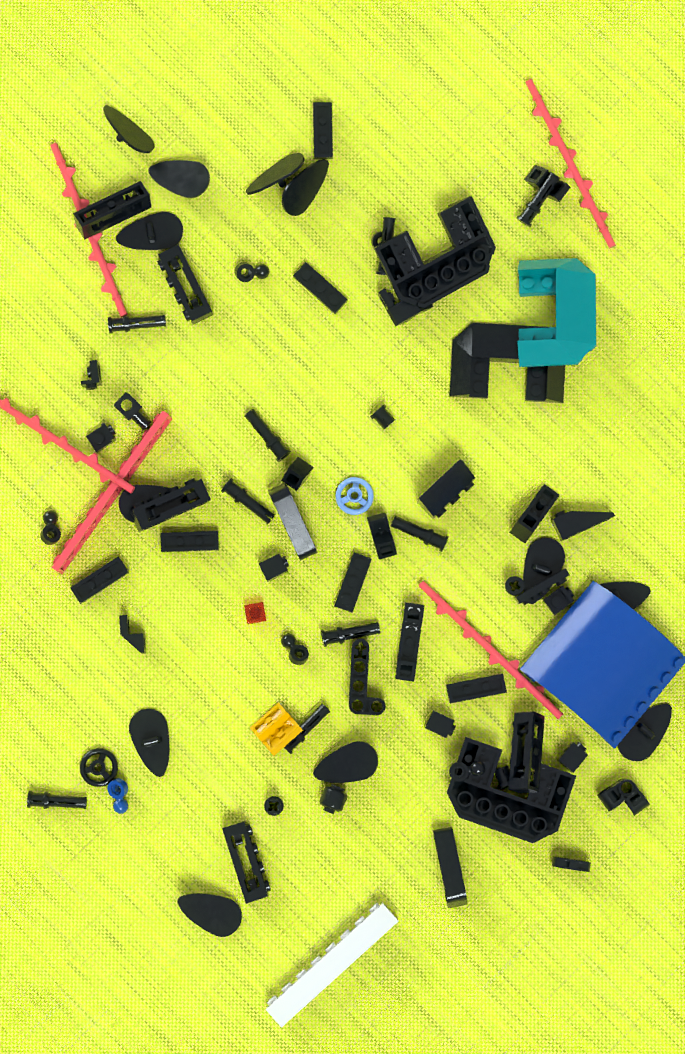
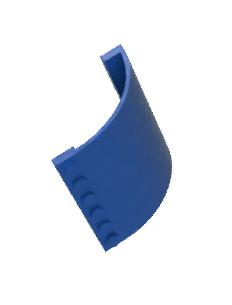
[520,581,685,749]

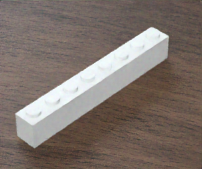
[266,902,398,1028]

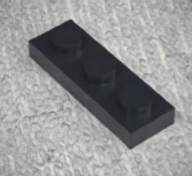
[313,102,333,159]
[293,262,348,314]
[161,531,219,553]
[334,552,372,613]
[70,556,129,604]
[514,568,570,605]
[446,674,507,704]

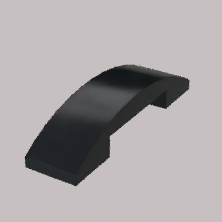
[395,602,425,682]

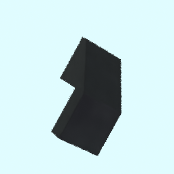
[524,165,571,202]
[386,301,434,327]
[367,512,397,560]
[119,615,146,654]

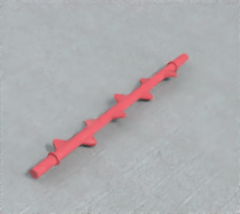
[525,79,616,249]
[50,143,128,317]
[0,398,135,493]
[419,581,563,719]

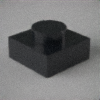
[378,288,395,310]

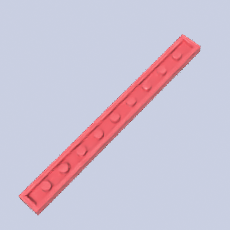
[52,411,172,575]

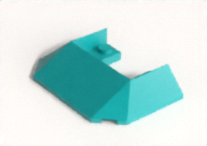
[517,258,596,367]

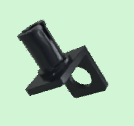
[114,392,151,430]

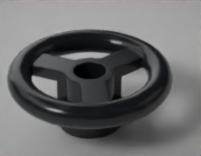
[80,748,118,787]

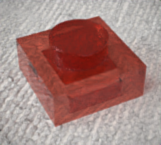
[244,602,267,624]

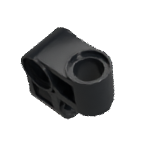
[597,778,650,816]

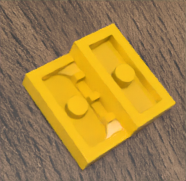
[250,702,303,756]

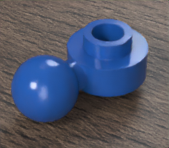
[107,778,128,814]

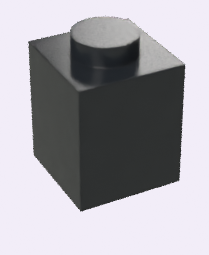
[281,457,314,491]
[259,554,289,582]
[425,710,456,738]
[557,742,588,773]

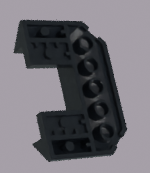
[374,196,496,308]
[449,323,565,403]
[447,737,576,843]

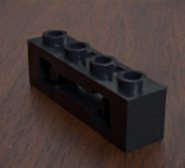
[73,181,151,240]
[157,244,213,325]
[129,478,211,533]
[508,711,545,793]
[222,821,271,904]

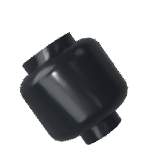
[319,784,348,814]

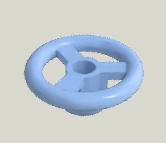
[335,477,374,515]

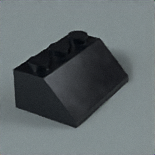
[417,459,475,519]

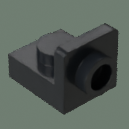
[81,360,102,390]
[86,423,116,453]
[543,585,574,616]

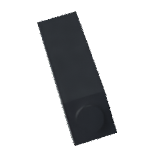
[509,484,559,543]
[551,510,615,542]

